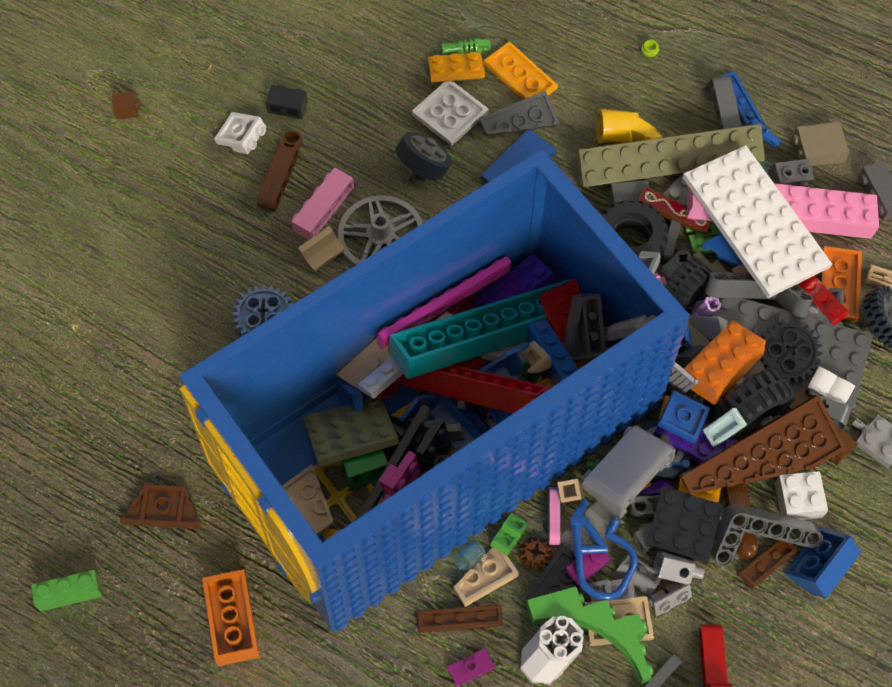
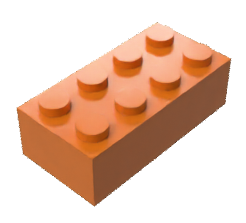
[684,321,766,405]
[202,569,260,666]

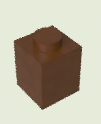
[112,92,141,119]

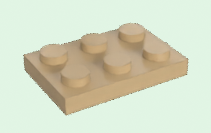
[584,596,654,646]

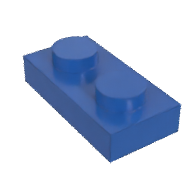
[335,378,363,412]

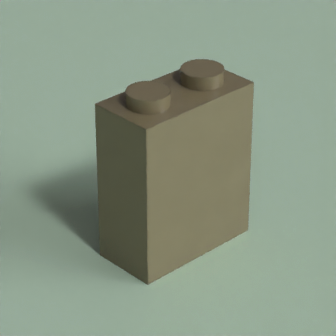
[792,122,849,166]

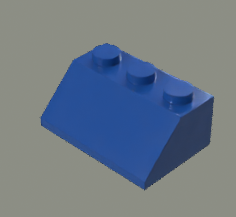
[784,527,861,599]

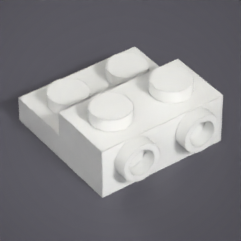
[214,112,266,154]

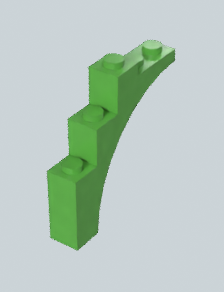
[526,587,653,685]

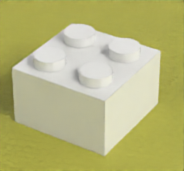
[775,472,828,520]

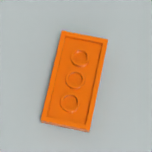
[820,246,862,322]

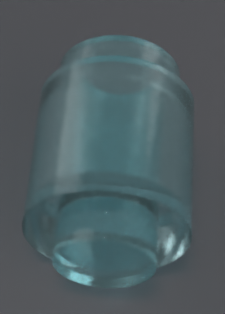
[455,541,486,571]

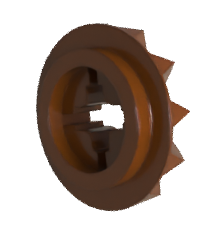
[519,537,552,570]

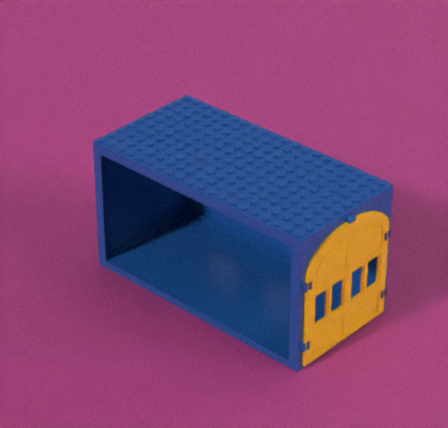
[179,149,690,633]

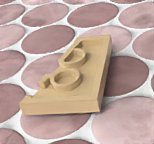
[281,464,334,536]

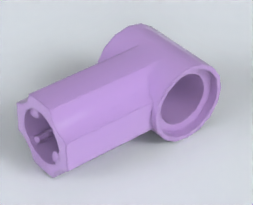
[690,297,721,317]

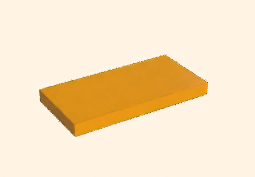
[483,41,558,100]

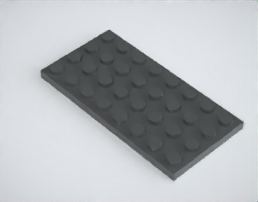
[709,298,873,411]

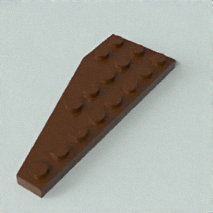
[679,395,847,495]

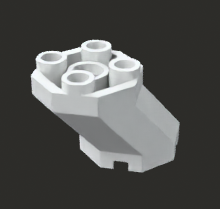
[520,616,583,685]

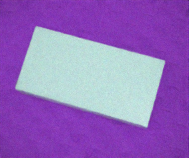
[703,408,747,447]

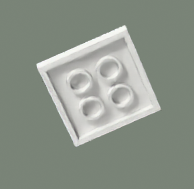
[412,81,488,146]

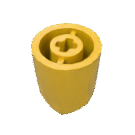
[596,109,663,144]

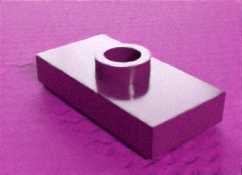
[447,648,495,687]

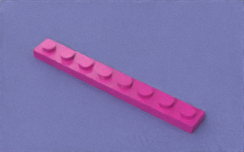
[377,256,511,350]

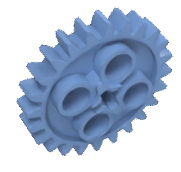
[232,285,294,337]

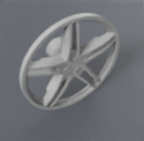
[338,195,423,265]

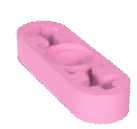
[549,487,560,545]

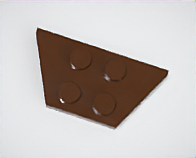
[120,484,201,529]

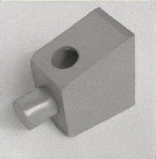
[652,550,705,584]

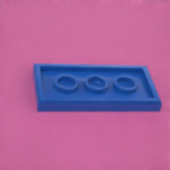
[481,129,557,183]

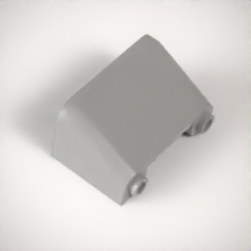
[582,425,676,519]

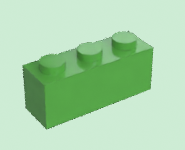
[31,570,103,612]

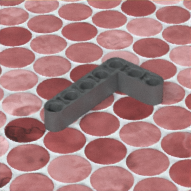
[704,272,813,318]
[711,504,823,566]

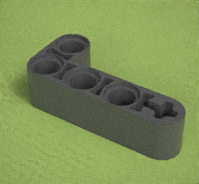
[705,75,741,129]

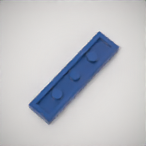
[718,71,766,127]

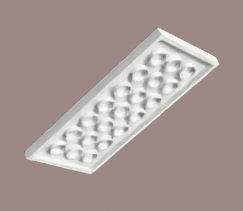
[683,146,832,298]

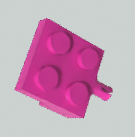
[379,451,421,504]

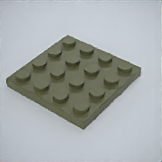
[303,397,399,467]

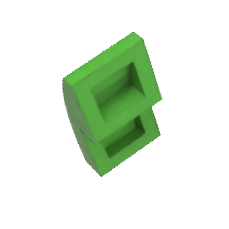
[490,513,529,556]

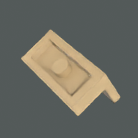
[298,226,345,271]

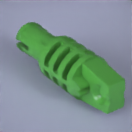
[441,38,491,55]

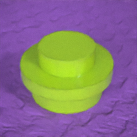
[641,40,659,57]

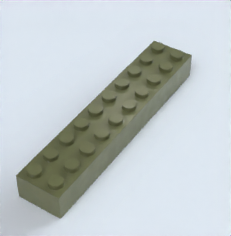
[575,124,765,187]

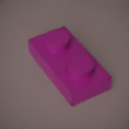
[565,553,611,586]

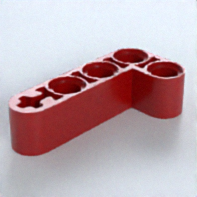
[699,624,732,687]

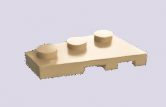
[336,337,391,395]
[454,547,519,607]

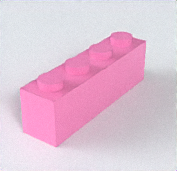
[291,168,354,240]

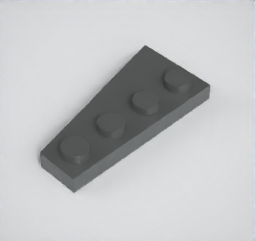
[479,91,560,136]

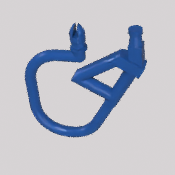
[569,499,638,600]

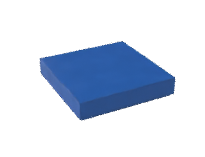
[657,390,710,444]

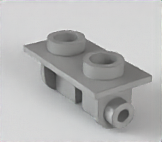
[648,582,692,617]

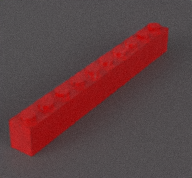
[395,365,551,413]

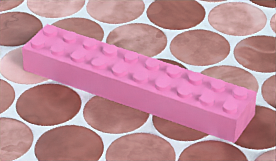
[687,183,879,239]

